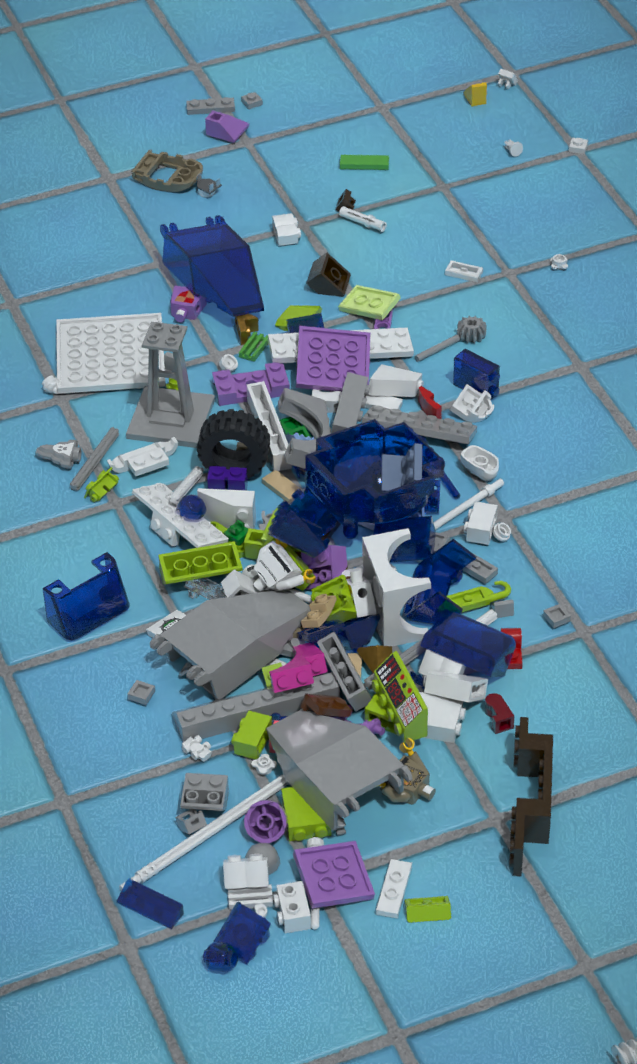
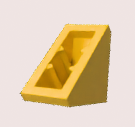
[463,82,487,107]

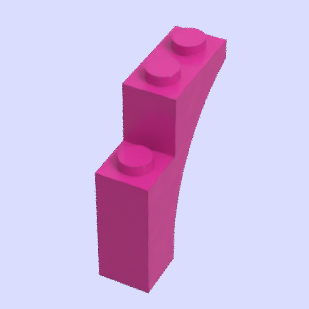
[269,642,327,693]

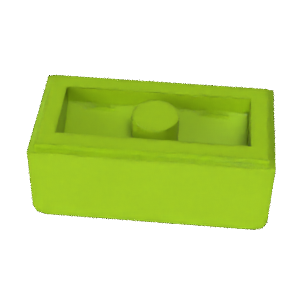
[405,896,451,923]

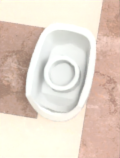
[461,445,499,481]

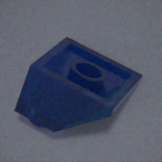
[331,614,381,652]

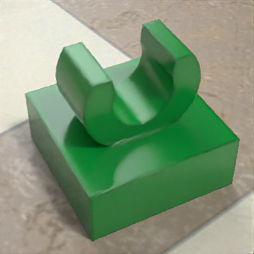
[224,520,248,546]

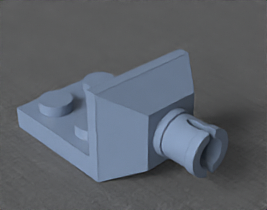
[381,443,422,494]

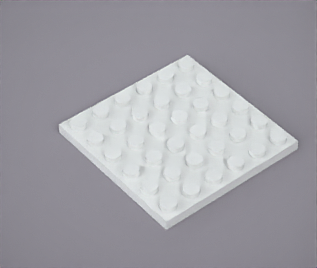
[56,313,166,394]

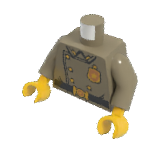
[376,738,436,805]

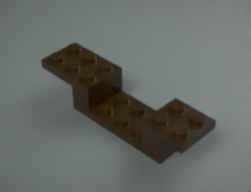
[509,717,553,877]

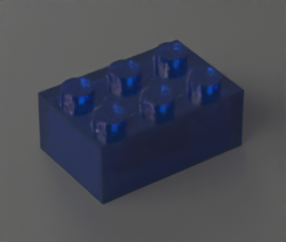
[373,516,436,562]

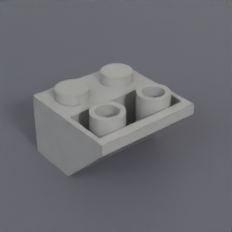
[180,773,229,811]

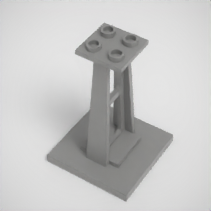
[126,322,215,448]

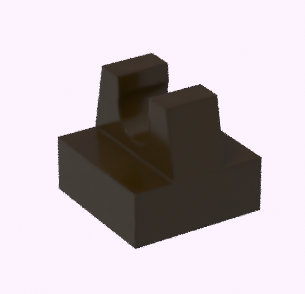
[335,189,356,211]

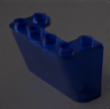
[268,486,338,558]
[42,552,130,640]

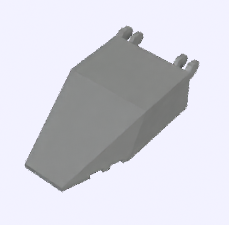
[149,589,311,700]
[266,710,413,831]

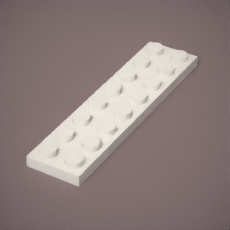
[268,328,414,363]

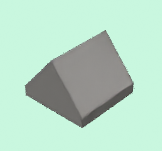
[490,599,514,618]

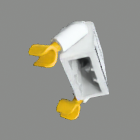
[253,534,316,592]

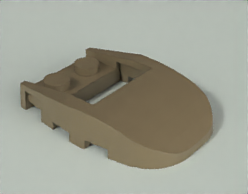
[131,150,203,192]

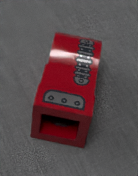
[485,693,515,734]

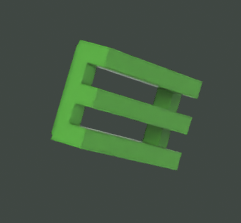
[239,332,268,362]

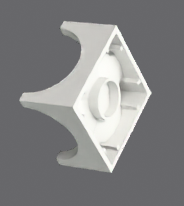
[362,528,431,646]

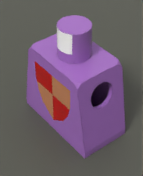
[171,285,207,322]

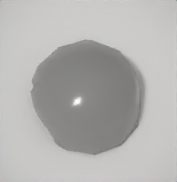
[245,843,280,875]

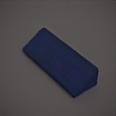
[117,878,184,929]

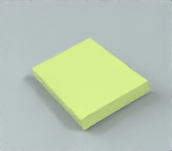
[338,285,401,320]

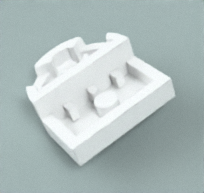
[450,384,494,423]

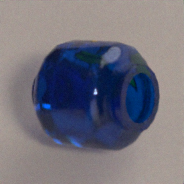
[203,942,238,973]

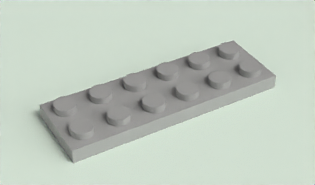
[361,406,477,444]

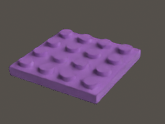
[296,326,370,392]

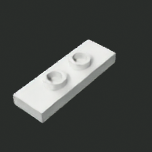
[376,859,412,919]

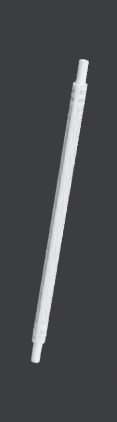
[119,775,289,893]

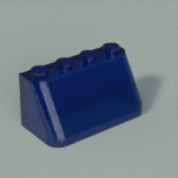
[420,612,516,677]

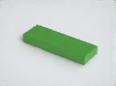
[340,155,389,170]

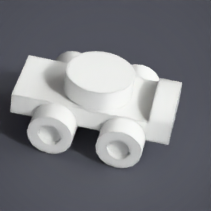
[182,735,211,762]

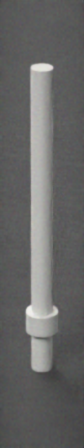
[416,479,504,540]

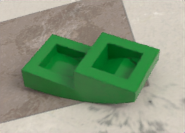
[279,416,311,438]

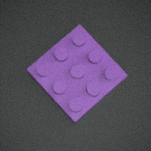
[293,841,375,909]

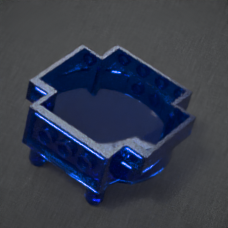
[305,419,445,539]

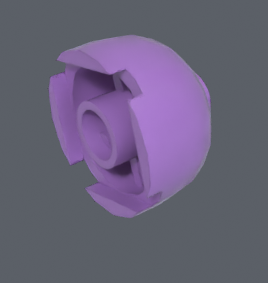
[244,800,288,843]

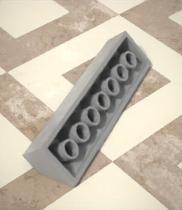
[172,672,340,742]

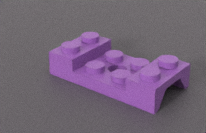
[212,362,290,406]

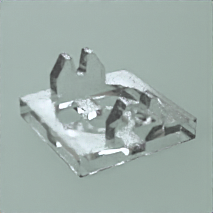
[184,578,226,600]

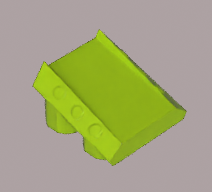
[275,305,322,333]
[311,575,357,629]

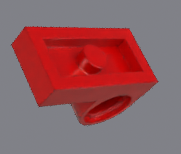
[500,628,523,669]

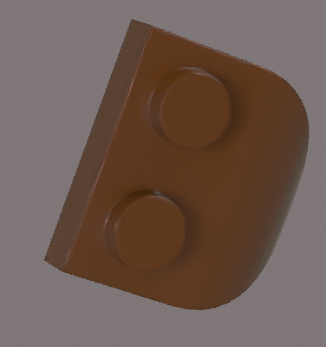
[301,693,352,717]

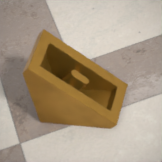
[357,645,392,673]

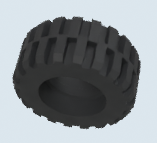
[197,409,270,479]

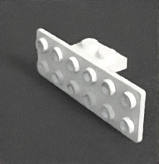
[132,483,229,548]

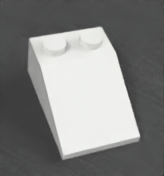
[197,488,256,529]

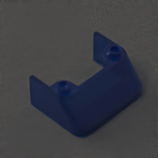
[402,539,477,626]

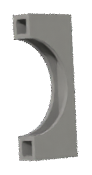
[278,388,336,475]

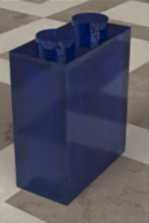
[453,349,500,400]

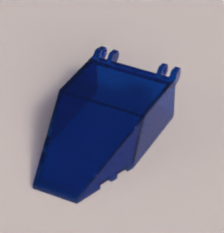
[160,215,264,317]

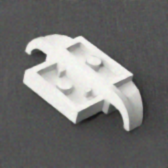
[107,437,178,477]

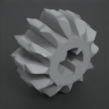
[457,316,487,344]

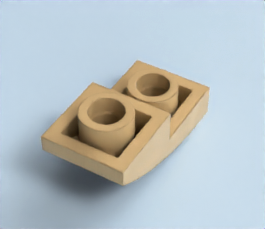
[301,594,336,628]

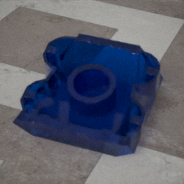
[213,902,271,965]

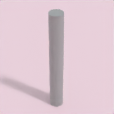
[414,334,460,362]

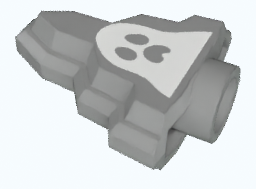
[36,440,81,469]

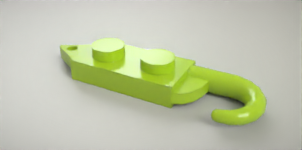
[438,581,511,615]

